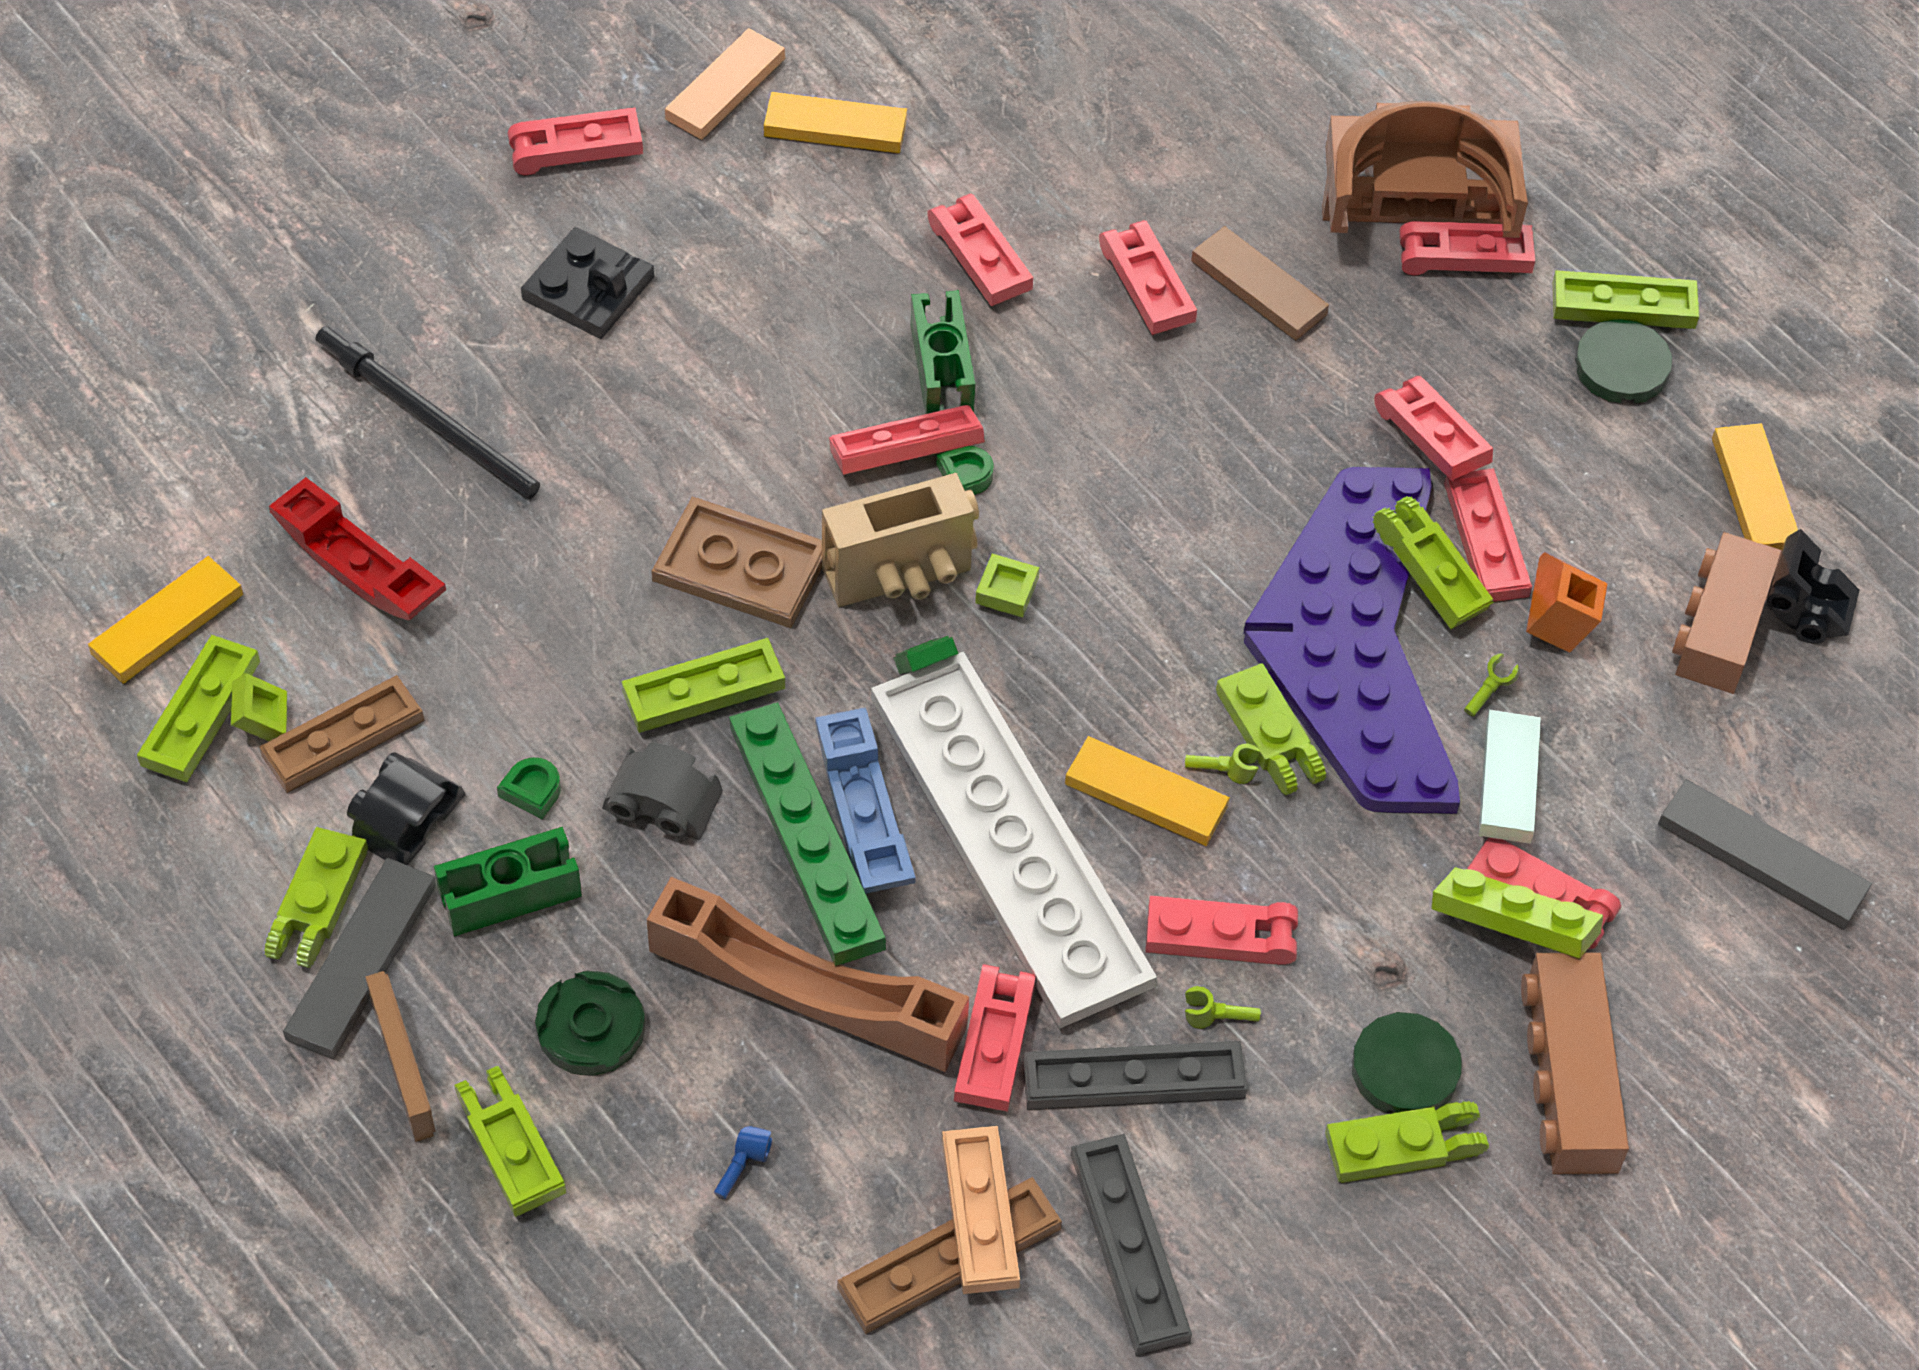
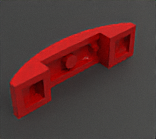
[269,477,446,621]

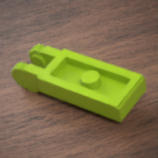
[1372,496,1494,629]
[1216,663,1327,795]
[264,827,368,968]
[454,1066,566,1217]
[1325,1101,1489,1183]

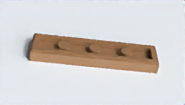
[837,1177,1062,1334]

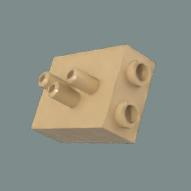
[822,473,979,608]

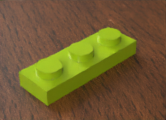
[1552,270,1699,329]
[137,634,261,782]
[622,638,785,733]
[1431,867,1603,959]

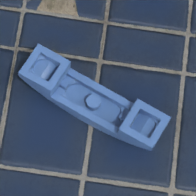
[815,707,916,894]

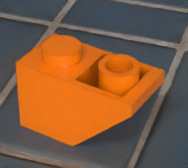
[1526,552,1608,653]

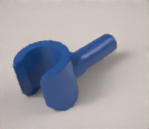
[713,1126,772,1199]

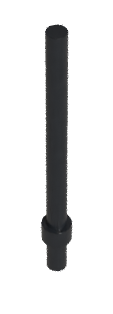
[315,326,540,499]

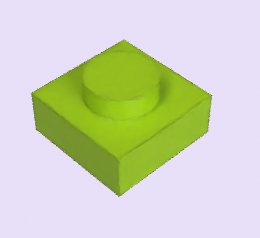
[975,553,1040,618]
[231,673,287,741]

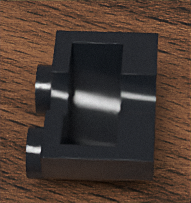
[1767,529,1860,644]
[347,752,466,866]

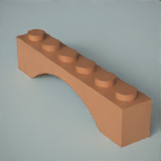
[647,877,969,1072]

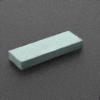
[1478,710,1541,844]

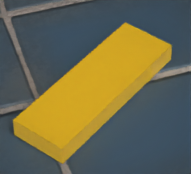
[764,92,907,153]
[1712,423,1798,550]
[88,556,243,684]
[1065,736,1230,846]

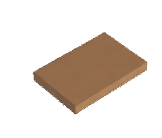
[651,496,822,628]

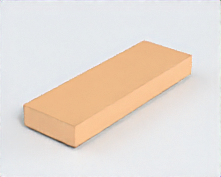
[665,28,785,140]
[942,1126,1020,1294]

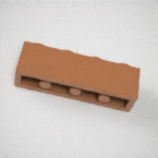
[1521,953,1629,1174]

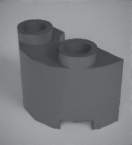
[602,743,723,840]

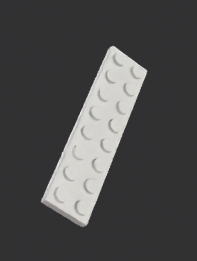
[871,652,1157,1029]

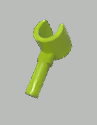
[1464,653,1520,717]
[1185,744,1260,784]
[1185,986,1261,1029]

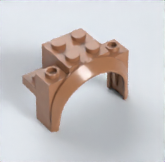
[1322,101,1528,238]

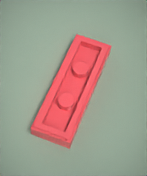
[829,405,985,475]
[1444,468,1532,602]

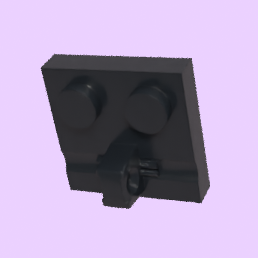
[521,226,654,339]

